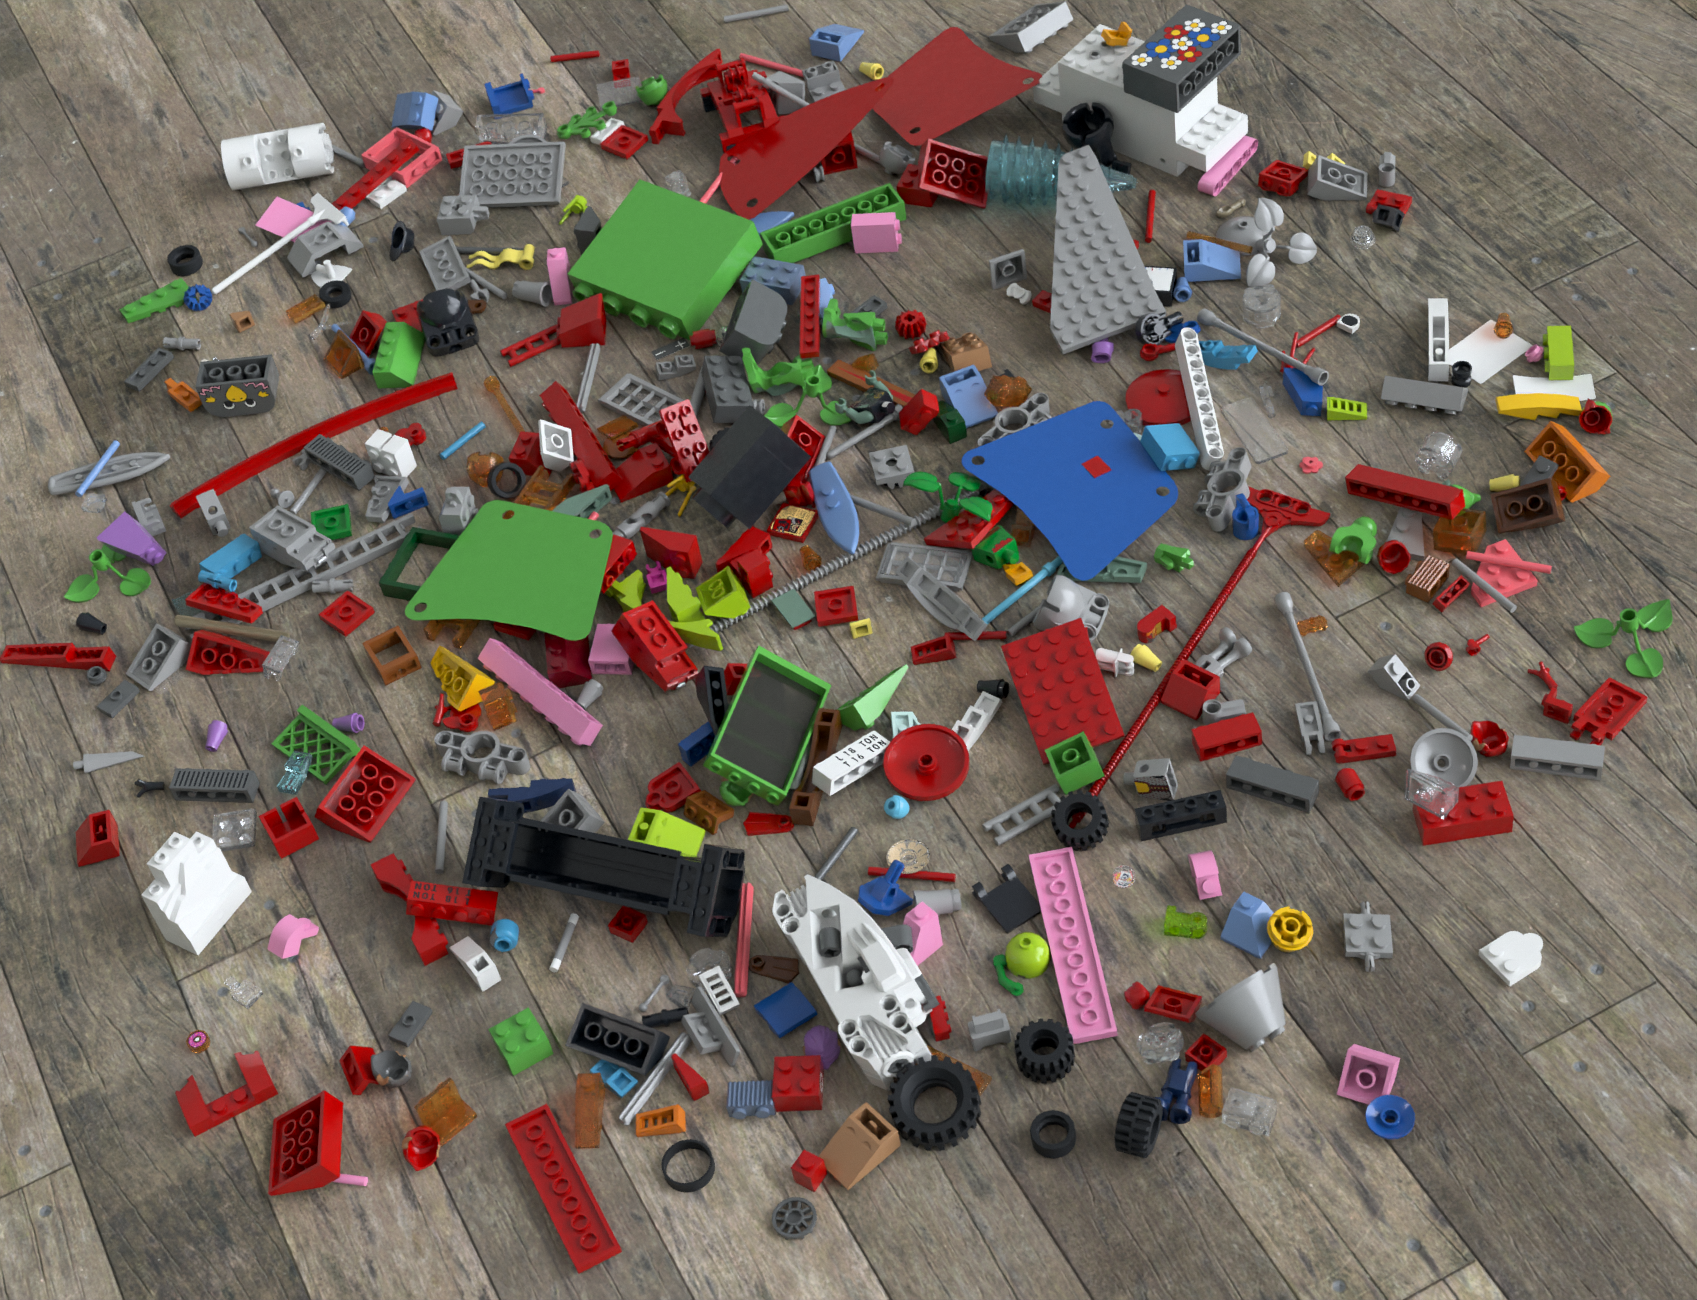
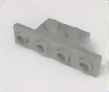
[681,986,740,1066]

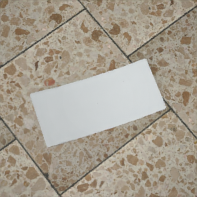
[1513,374,1596,401]

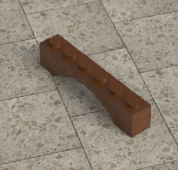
[789,708,842,826]

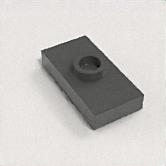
[97,680,140,719]
[388,1001,433,1047]

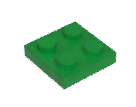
[311,504,352,540]

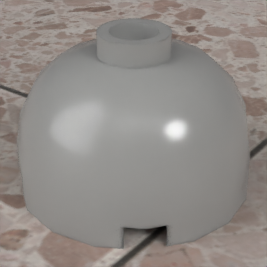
[879,142,915,175]

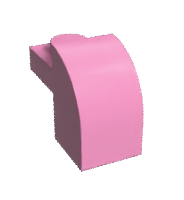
[1188,850,1222,900]
[267,914,319,959]

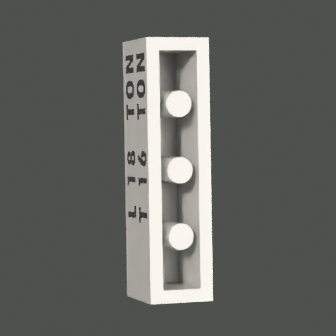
[812,731,890,796]

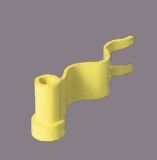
[466,244,535,270]

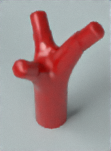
[1527,661,1558,690]
[432,693,452,727]

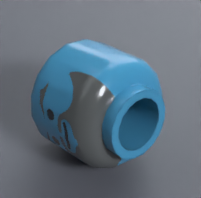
[490,919,519,952]

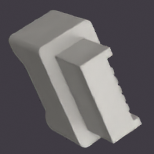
[968,1009,1012,1051]

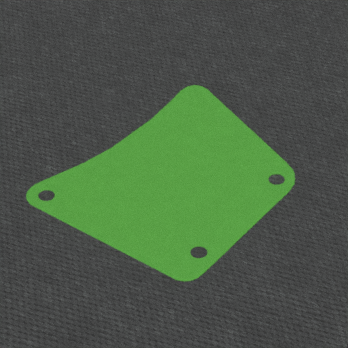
[405,500,613,641]

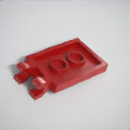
[1570,677,1648,745]

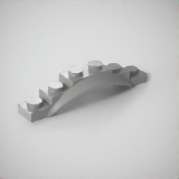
[895,556,988,641]

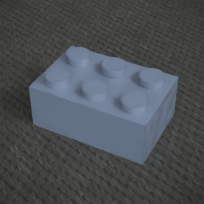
[740,256,805,305]

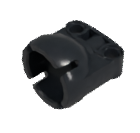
[1062,102,1118,171]
[416,288,479,357]

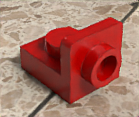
[1541,687,1573,724]

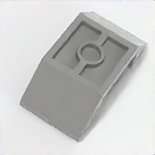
[802,60,846,103]
[287,222,364,278]

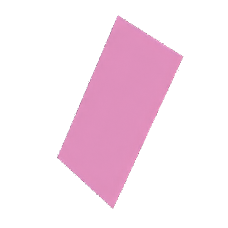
[256,197,331,242]

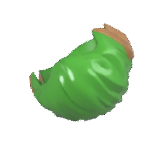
[719,777,753,807]

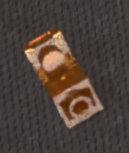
[1011,506,1036,547]

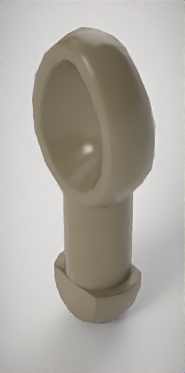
[1216,198,1246,218]

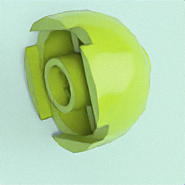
[1005,932,1051,979]

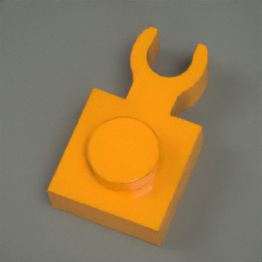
[1003,562,1033,586]

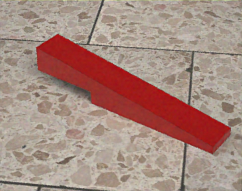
[0,643,117,671]

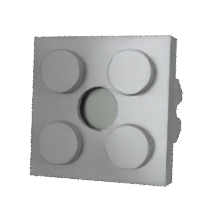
[869,445,914,489]

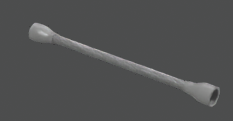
[1197,308,1329,385]
[1274,592,1341,741]

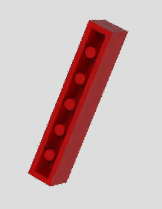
[1345,464,1466,520]

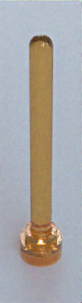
[484,376,526,434]

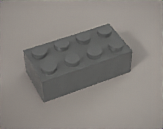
[701,355,754,423]

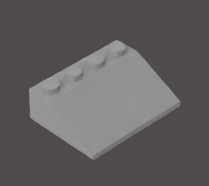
[988,1,1073,54]

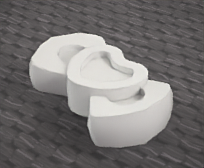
[1007,283,1032,305]

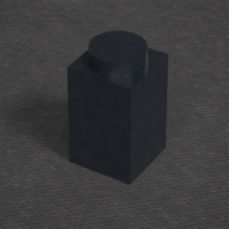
[689,405,811,529]

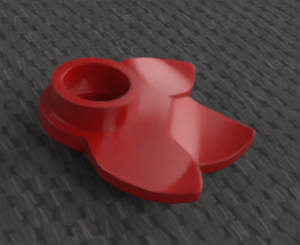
[394,423,426,446]
[442,704,482,732]

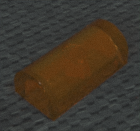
[1198,1064,1224,1118]

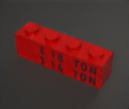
[406,881,498,926]

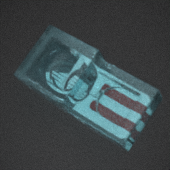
[277,751,312,795]

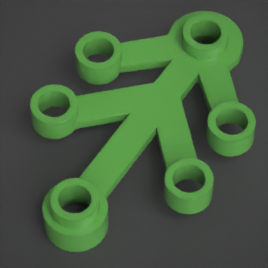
[557,101,617,139]

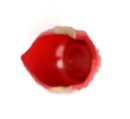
[1470,721,1509,757]
[402,1125,441,1171]

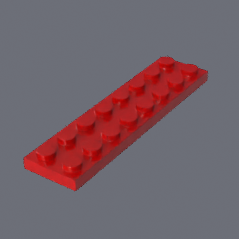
[505,1104,622,1274]

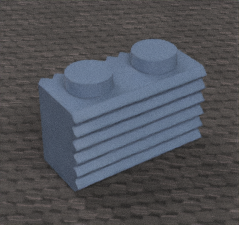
[726,1080,776,1119]

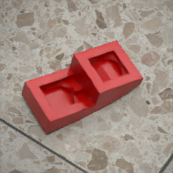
[612,59,631,89]

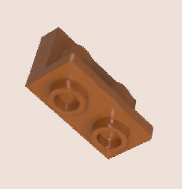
[684,790,735,835]

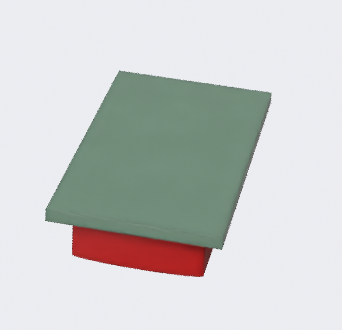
[771,589,815,630]

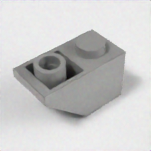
[1368,654,1420,700]

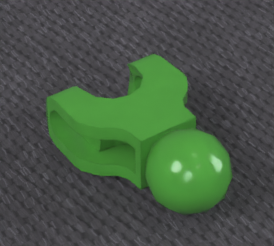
[1329,516,1377,564]

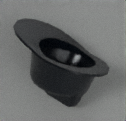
[389,221,414,261]

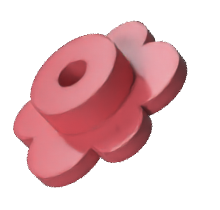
[1299,457,1323,474]

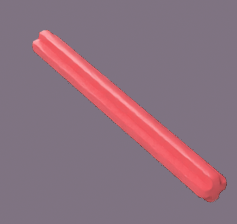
[734,882,754,998]

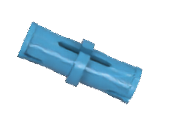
[198,570,237,592]

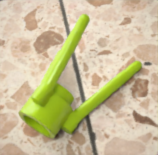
[559,195,587,225]

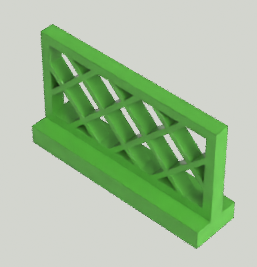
[271,705,360,785]

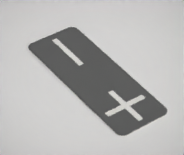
[652,338,689,360]

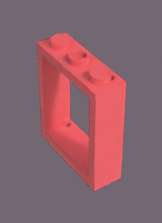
[361,127,442,188]

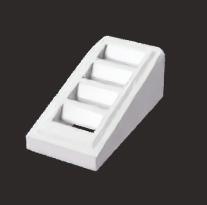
[699,966,739,1015]

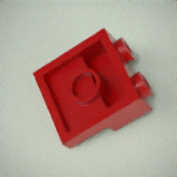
[1258,159,1308,197]

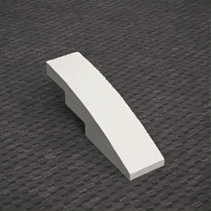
[952,691,1002,751]

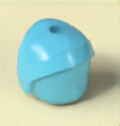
[884,795,910,819]

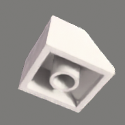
[538,419,574,472]

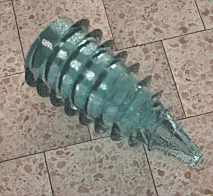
[985,133,1137,206]

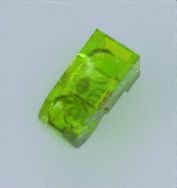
[1164,905,1207,939]

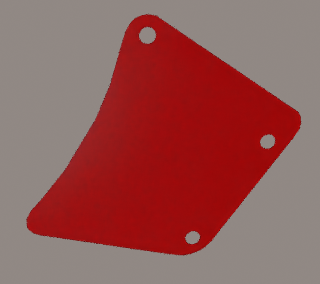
[872,27,1042,146]

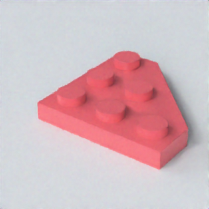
[1471,539,1538,607]

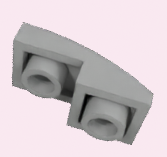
[655,354,696,380]

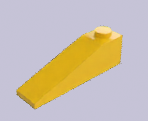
[430,645,495,711]

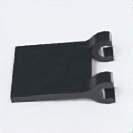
[972,864,1041,934]

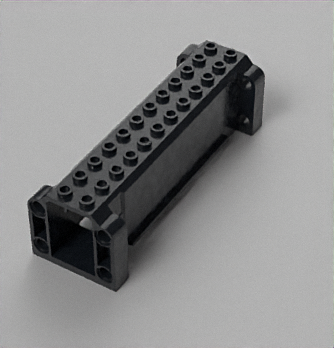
[462,797,745,937]

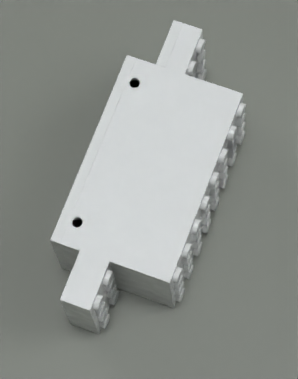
[1033,24,1248,177]

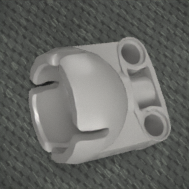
[1033,575,1110,644]

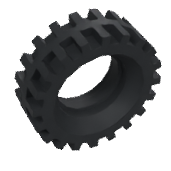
[888,1055,981,1151]

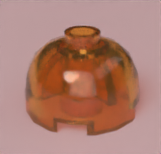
[466,452,504,487]

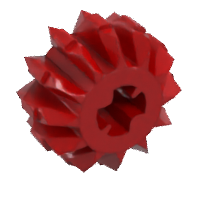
[895,309,927,340]

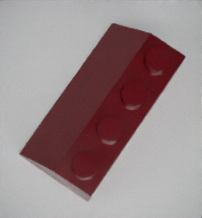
[544,632,592,689]

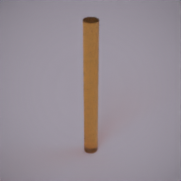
[1187,231,1253,254]

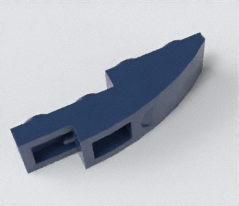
[488,778,576,813]

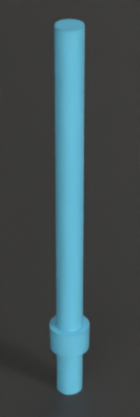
[982,556,1063,624]

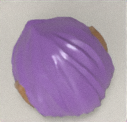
[802,1025,841,1070]

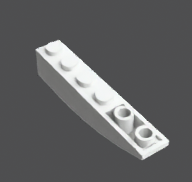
[1428,298,1449,381]

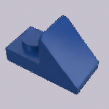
[388,486,429,519]

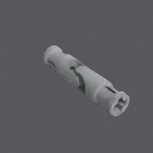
[612,491,671,539]

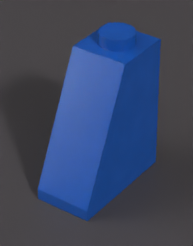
[1283,368,1323,416]

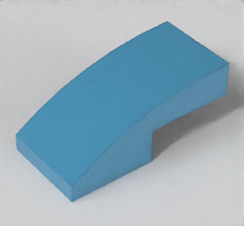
[590,1059,638,1098]

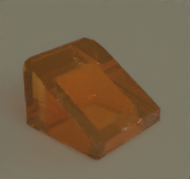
[851,353,879,372]

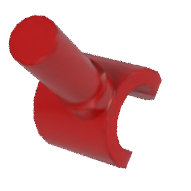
[1466,634,1490,656]

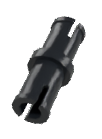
[642,1006,689,1028]

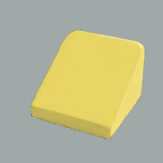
[849,618,872,639]

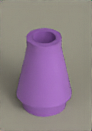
[332,713,365,733]
[205,720,228,752]

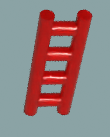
[500,324,561,367]

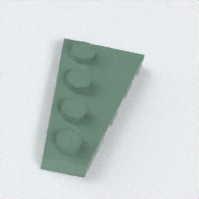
[1057,556,1147,583]

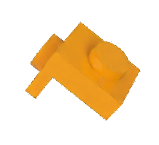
[1101,22,1132,47]

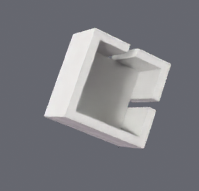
[365,429,417,477]

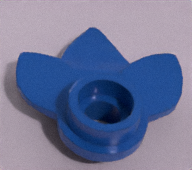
[1165,321,1201,343]

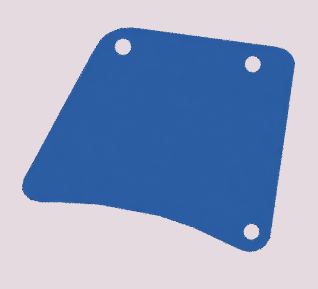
[962,401,1178,581]

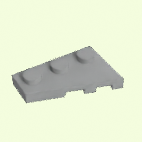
[365,475,409,523]

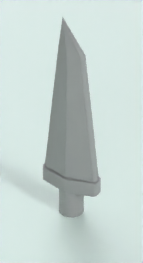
[73,751,145,774]

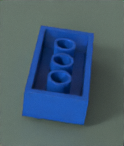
[678,721,720,767]

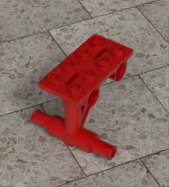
[616,399,709,483]

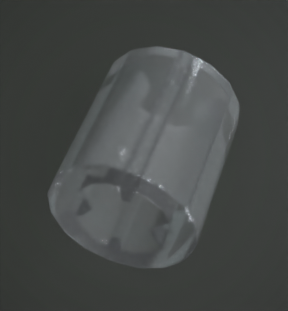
[1124,408,1143,434]

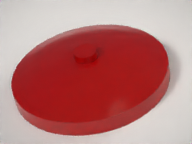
[1126,369,1191,426]
[883,724,970,801]

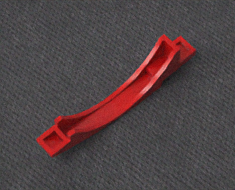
[649,49,723,144]

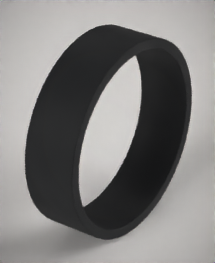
[661,1139,715,1192]

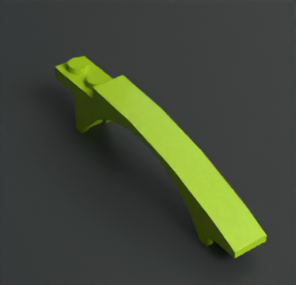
[605,570,723,651]

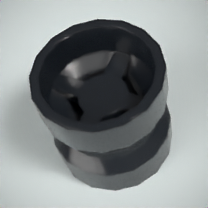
[1451,361,1472,388]

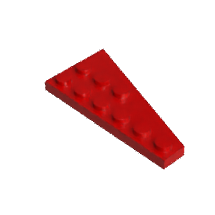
[924,489,1014,549]

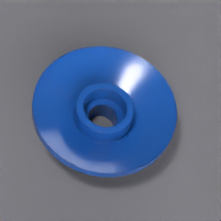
[1366,1095,1415,1140]

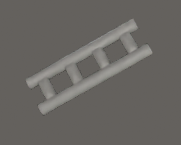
[982,784,1061,846]

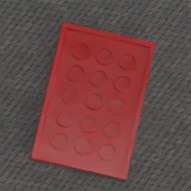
[1001,618,1125,765]

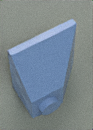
[1220,892,1274,959]

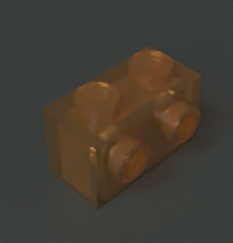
[984,375,1032,407]
[478,682,518,731]

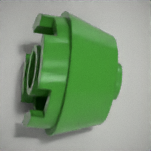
[635,74,668,105]

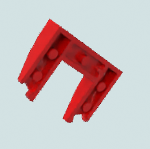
[175,1051,278,1137]

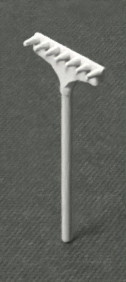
[211,193,349,294]

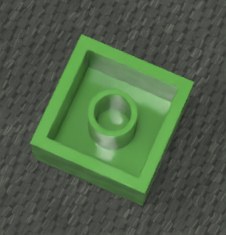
[1045,731,1105,795]
[488,1007,554,1076]

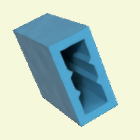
[1140,423,1200,471]

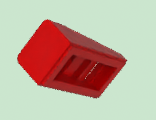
[911,634,957,665]
[671,1053,710,1101]

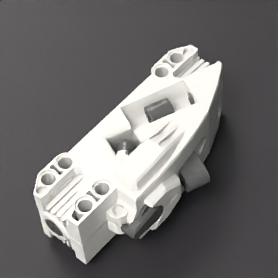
[772,874,939,1091]

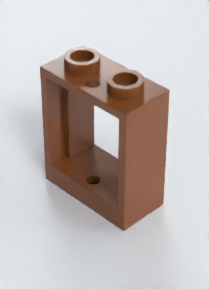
[362,626,422,686]

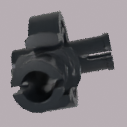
[1135,311,1184,345]

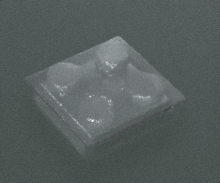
[212,808,257,852]

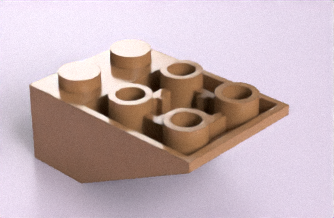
[939,332,992,372]
[818,1102,901,1190]

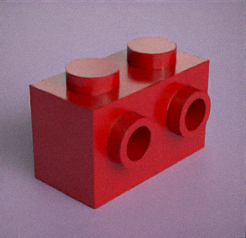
[899,389,939,436]

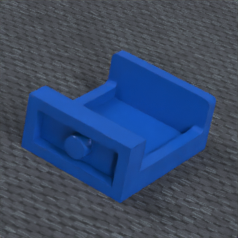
[484,73,535,118]

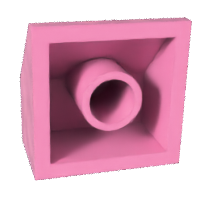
[1337,1044,1400,1105]

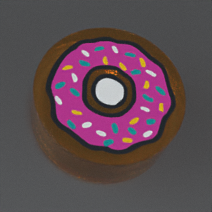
[186,1030,211,1053]

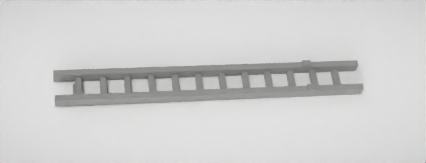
[184,513,421,640]

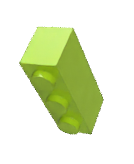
[1542,326,1574,380]

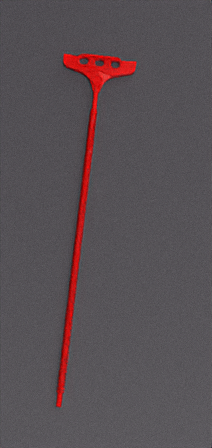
[1068,486,1330,829]

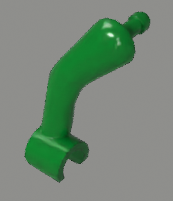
[993,954,1024,996]

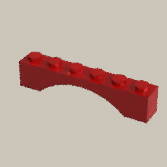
[370,853,449,966]

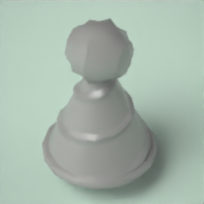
[270,488,294,508]

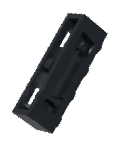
[1134,790,1227,842]

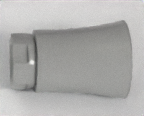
[512,281,553,307]
[913,888,962,915]

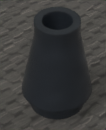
[76,612,107,635]
[977,679,1010,699]

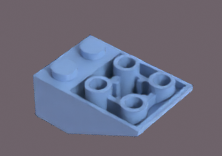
[809,24,864,62]
[1183,239,1241,282]
[939,365,998,428]

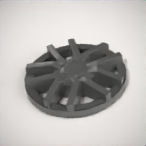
[772,1197,817,1240]

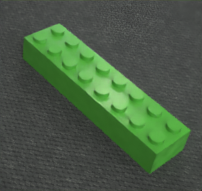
[760,183,907,263]

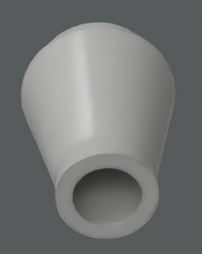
[576,679,604,710]

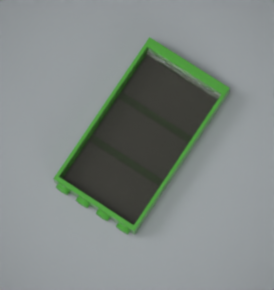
[703,646,831,806]

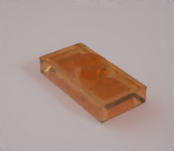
[285,294,326,324]

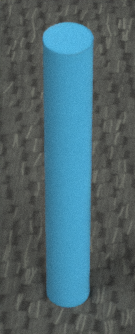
[439,421,486,460]

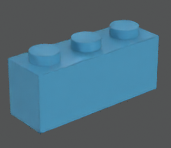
[199,533,262,579]

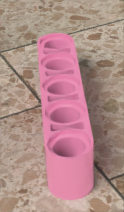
[1198,135,1258,196]

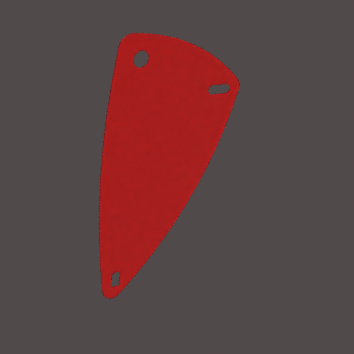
[719,77,894,220]

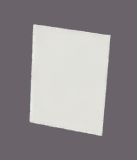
[1449,320,1533,384]

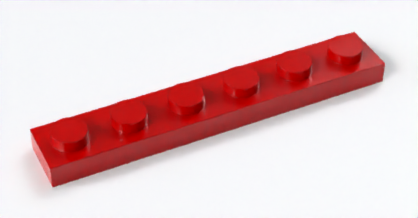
[332,138,420,211]
[800,274,820,359]

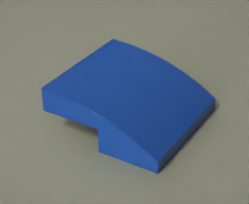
[754,982,818,1038]

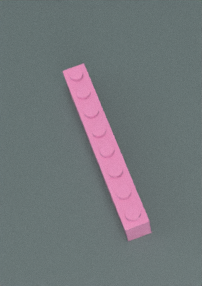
[477,638,603,746]

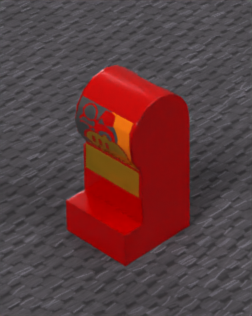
[1137,605,1177,643]

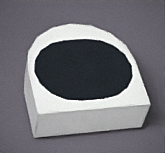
[1337,314,1360,334]

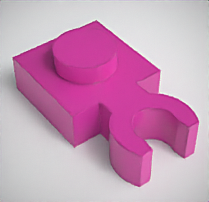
[646,561,667,594]

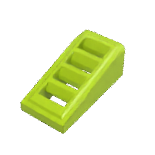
[1327,397,1367,420]

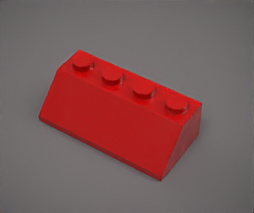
[781,414,825,484]

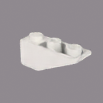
[450,936,501,992]

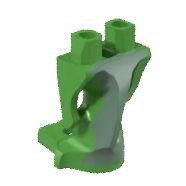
[822,298,888,351]
[742,347,814,396]

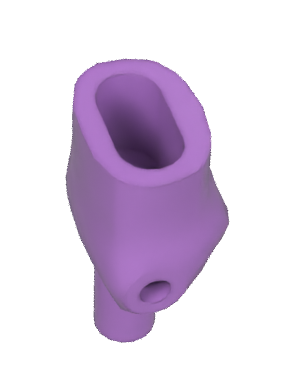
[1091,338,1114,363]

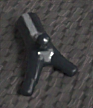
[134,779,165,798]

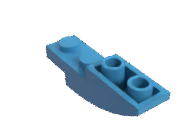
[1199,340,1258,370]

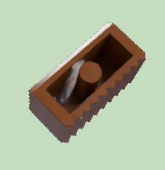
[1405,555,1450,603]

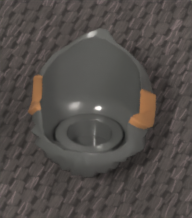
[371,1050,412,1088]

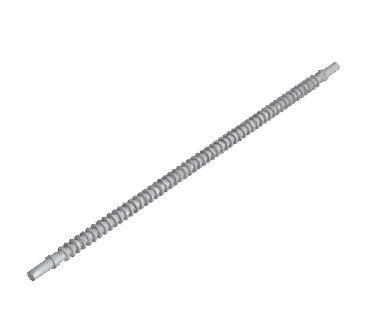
[685,482,991,648]

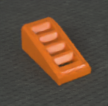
[636,1104,686,1137]

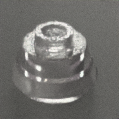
[1350,225,1376,250]

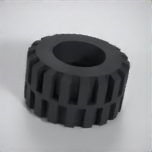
[1051,790,1109,851]
[1014,1018,1075,1084]
[1114,1092,1162,1158]

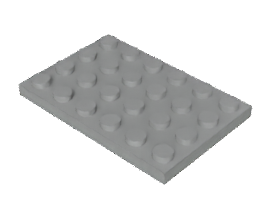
[459,141,566,208]

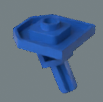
[858,860,913,916]

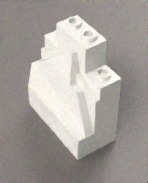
[141,831,252,955]

